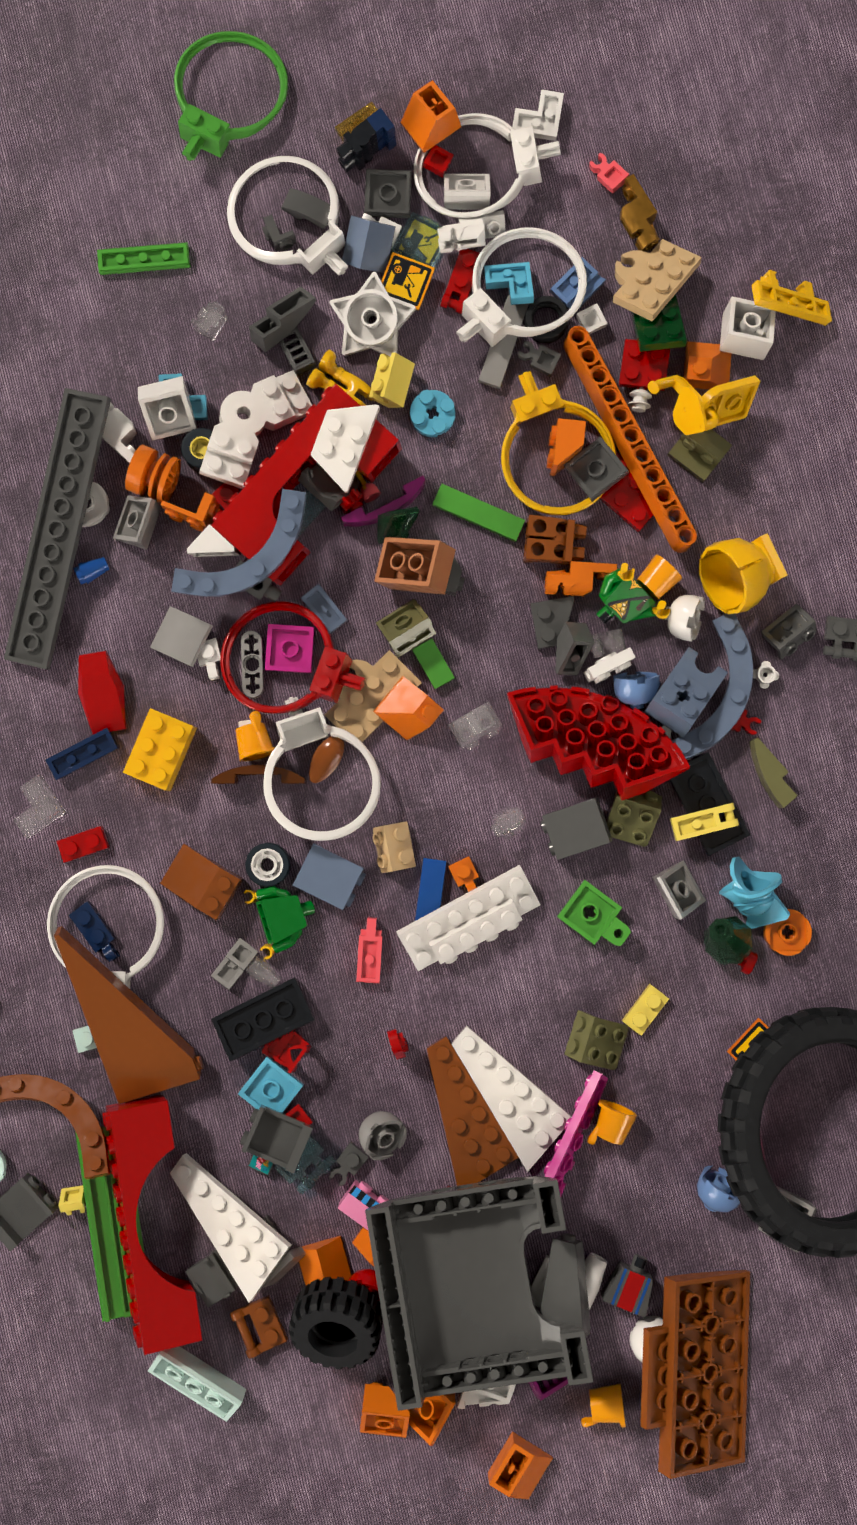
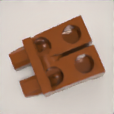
[523,514,587,565]

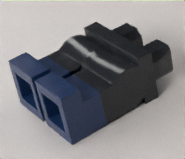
[336,108,397,173]

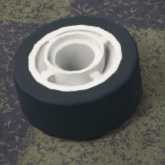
[245,843,291,887]

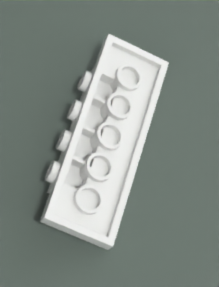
[396,865,540,971]

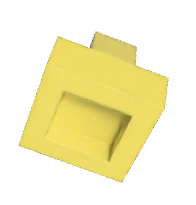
[58,1185,86,1215]

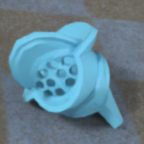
[719,857,790,929]

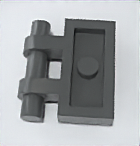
[823,616,857,661]

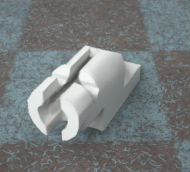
[437,210,505,253]
[102,402,137,464]

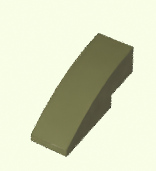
[749,737,797,808]

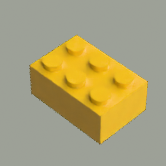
[123,708,197,791]

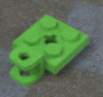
[557,880,631,946]

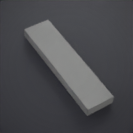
[478,295,529,389]

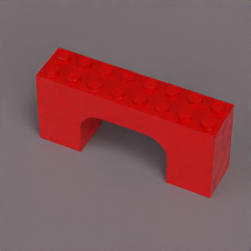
[211,384,402,586]

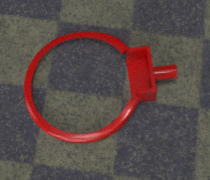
[220,601,365,714]

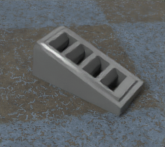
[279,326,316,376]

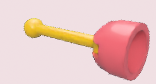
[355,471,381,503]

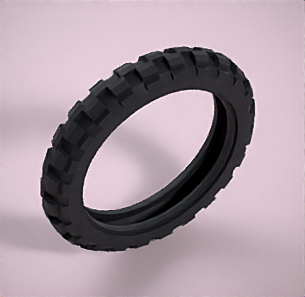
[717,1007,857,1258]

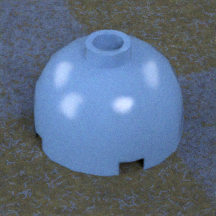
[613,671,660,709]
[697,1166,740,1212]

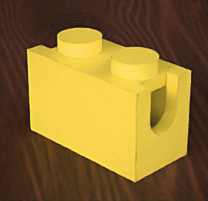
[369,352,415,408]

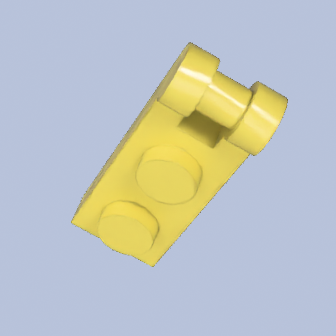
[670,803,739,841]

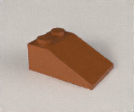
[160,844,243,920]

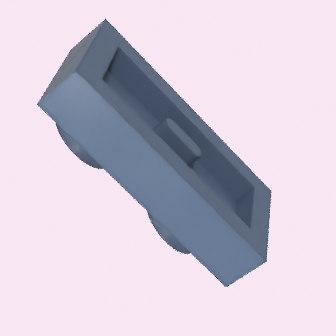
[301,584,347,634]

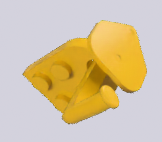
[648,375,760,435]

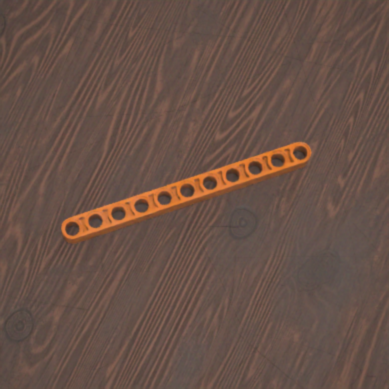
[563,326,697,553]

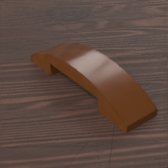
[211,765,307,784]

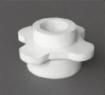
[753,661,779,689]

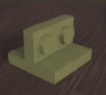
[667,429,732,483]
[376,599,437,658]

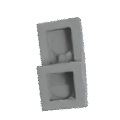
[211,938,258,990]

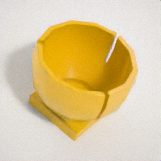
[699,533,788,614]

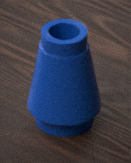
[73,557,110,585]

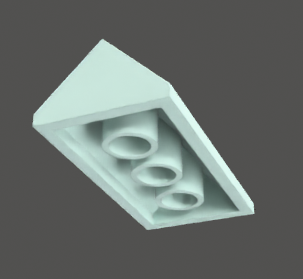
[148,1346,246,1422]

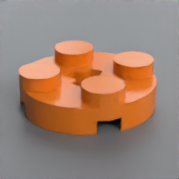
[763,909,812,956]

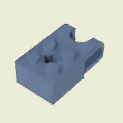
[645,647,728,738]

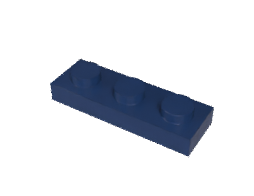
[45,728,119,780]

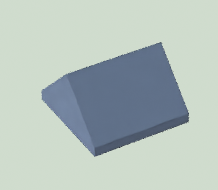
[342,215,396,273]

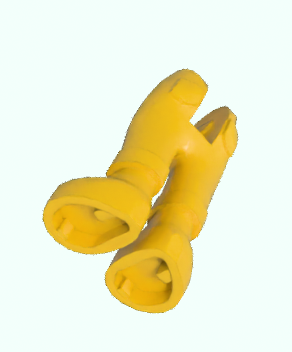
[306,349,373,406]

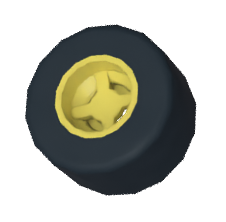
[181,428,212,472]

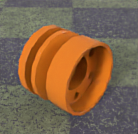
[125,444,181,503]

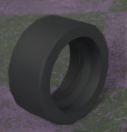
[525,296,568,343]

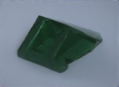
[377,507,420,544]

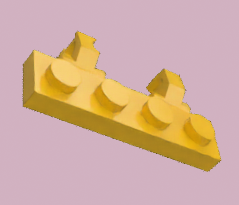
[751,270,832,326]

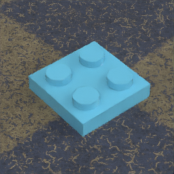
[238,1056,304,1113]

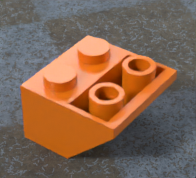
[401,80,461,153]
[546,418,586,476]
[488,1431,553,1499]

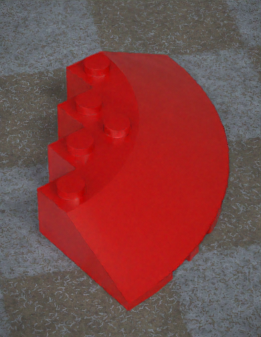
[507,685,690,800]

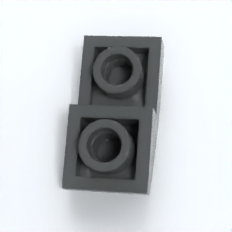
[281,188,330,229]

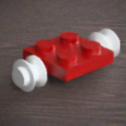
[619,339,670,413]

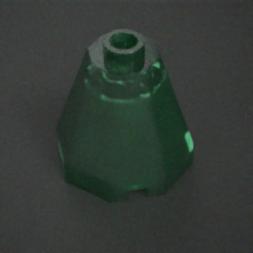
[704,916,753,965]

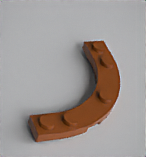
[0,1074,110,1180]

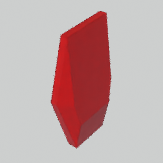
[78,650,126,735]

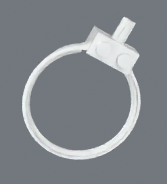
[413,113,561,218]
[227,156,348,276]
[456,227,587,347]
[263,697,381,841]
[47,865,164,989]

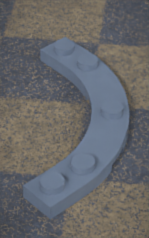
[171,489,307,597]
[672,613,753,760]

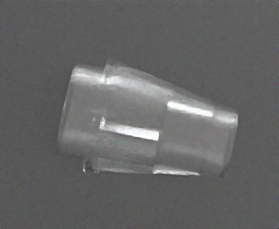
[246,956,281,988]

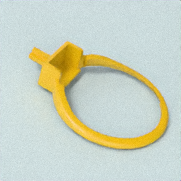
[501,371,616,515]

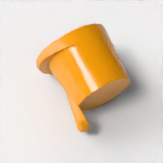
[637,554,682,600]
[235,711,275,762]
[587,1099,637,1145]
[581,1384,626,1428]

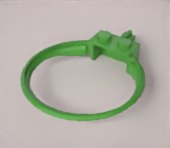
[174,31,288,161]

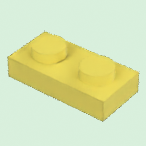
[622,984,669,1036]

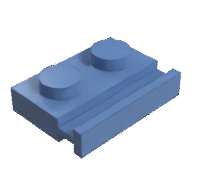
[550,257,606,309]

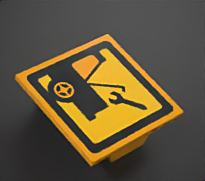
[381,252,435,310]

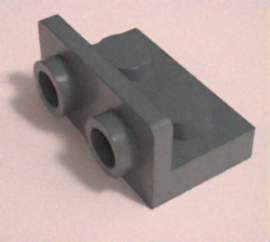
[761,604,817,659]

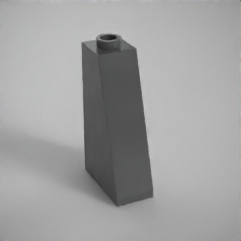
[540,1233,591,1337]

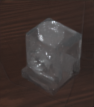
[191,301,228,341]

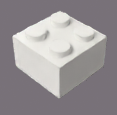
[719,296,776,360]

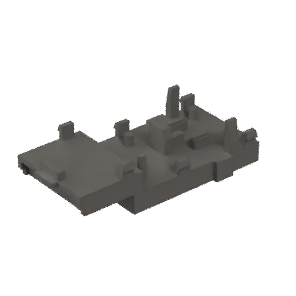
[186,1215,290,1308]

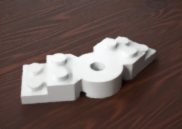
[199,370,312,489]

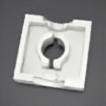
[584,647,636,684]

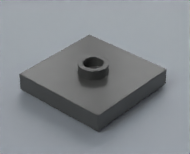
[364,169,412,218]
[564,436,629,502]

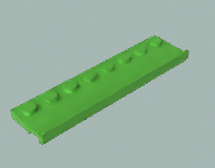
[75,1126,144,1322]

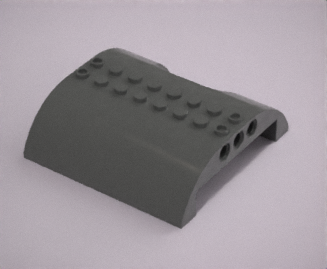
[365,1176,593,1411]

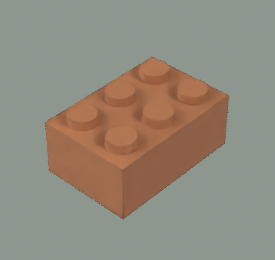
[374,537,456,595]

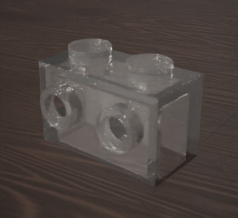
[448,701,502,751]

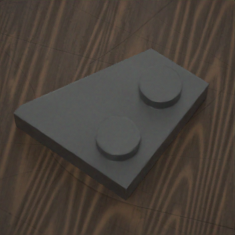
[530,596,575,649]

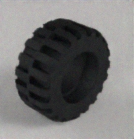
[289,1277,383,1369]

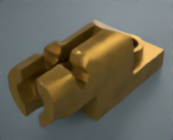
[619,174,660,252]

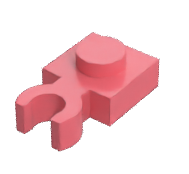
[589,153,629,194]

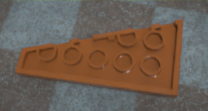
[427,1036,519,1186]

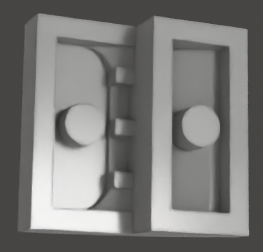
[150,606,213,667]

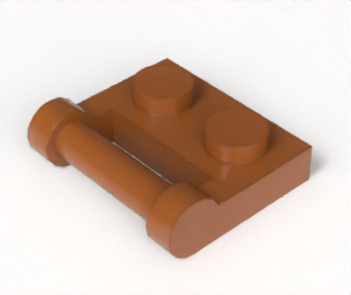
[230,1295,288,1359]

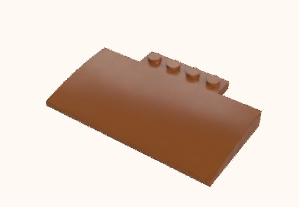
[641,1270,750,1479]

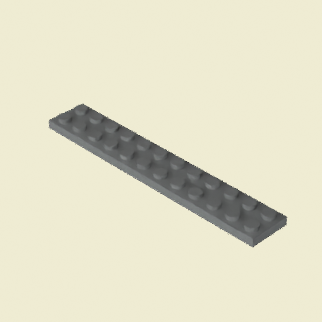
[4,388,111,670]

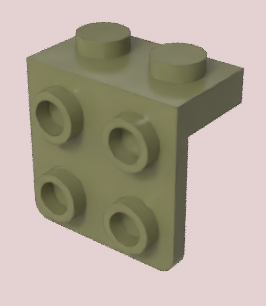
[607,789,662,847]
[564,1010,628,1070]

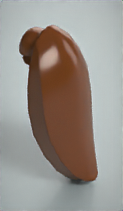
[309,736,344,783]

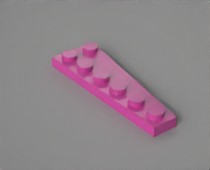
[544,1070,608,1197]

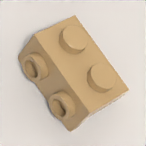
[373,821,416,873]

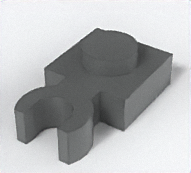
[518,341,561,377]
[329,1141,369,1186]

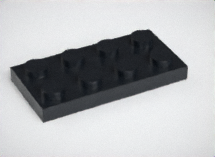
[669,752,750,856]
[211,977,315,1062]

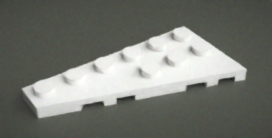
[452,1025,572,1172]
[170,1153,292,1303]

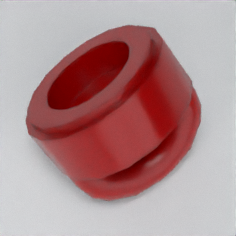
[733,950,758,975]

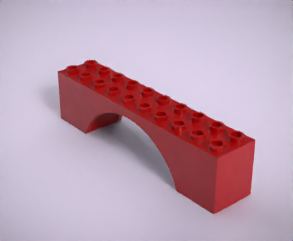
[102,1094,202,1355]

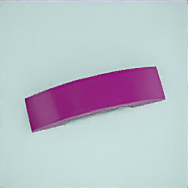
[341,476,425,527]

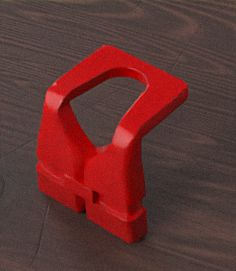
[262,1031,312,1073]

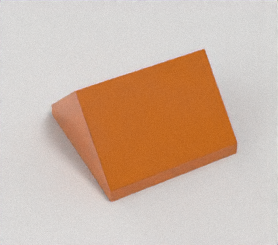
[299,1235,352,1286]
[408,1393,456,1446]

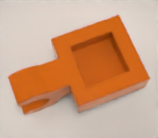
[448,856,479,892]

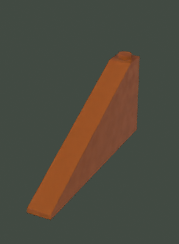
[54,926,204,1104]

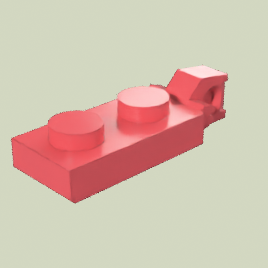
[356,917,383,983]

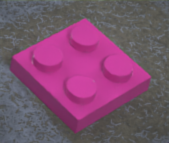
[265,624,315,674]

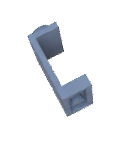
[293,843,366,910]

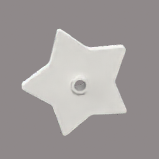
[329,272,416,357]

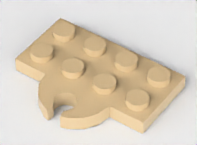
[613,239,702,322]
[324,650,422,742]

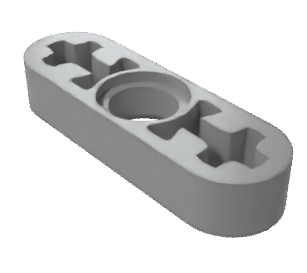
[241,631,264,698]

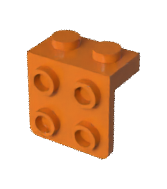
[161,492,222,532]

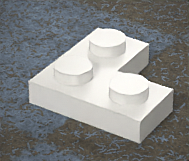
[512,90,564,141]

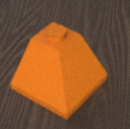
[683,341,732,390]
[373,676,444,740]
[360,1382,410,1438]

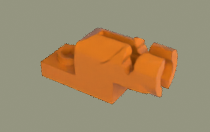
[544,561,617,596]

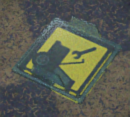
[391,212,442,267]

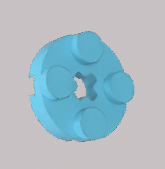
[410,390,455,437]

